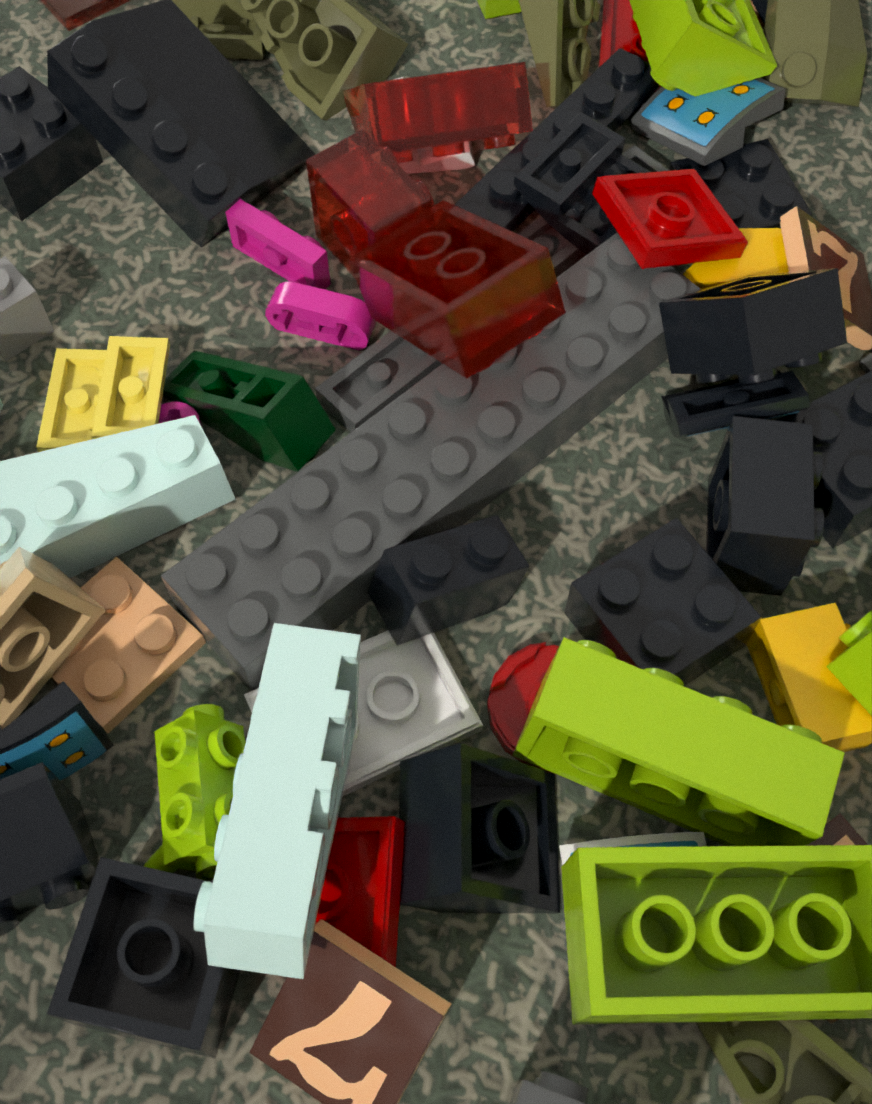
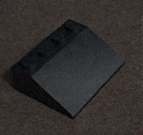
[47,0,316,247]

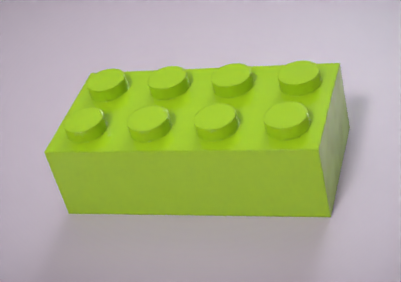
[512,637,845,846]
[561,845,872,1025]

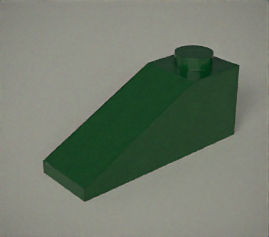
[163,350,336,472]

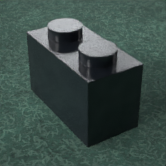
[368,515,529,646]

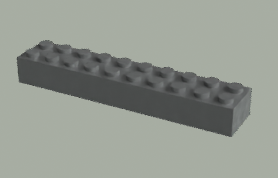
[161,232,701,691]

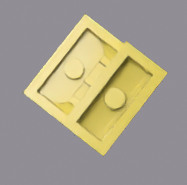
[36,336,170,452]

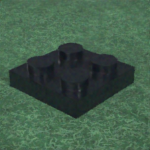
[669,139,813,228]

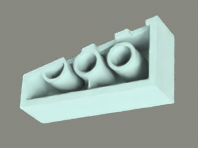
[0,415,236,578]
[194,623,361,979]

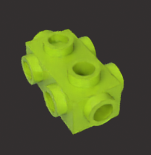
[144,704,246,881]

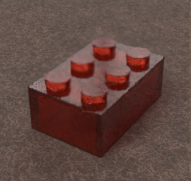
[348,200,566,379]

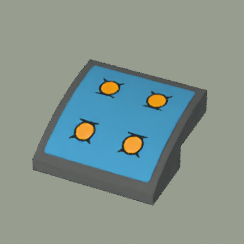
[631,78,786,166]

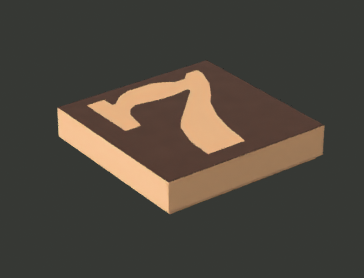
[780,206,872,350]
[249,919,451,1104]

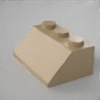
[0,547,106,728]

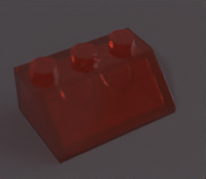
[343,62,533,165]

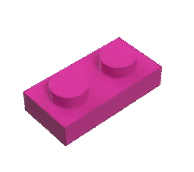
[225,199,331,289]

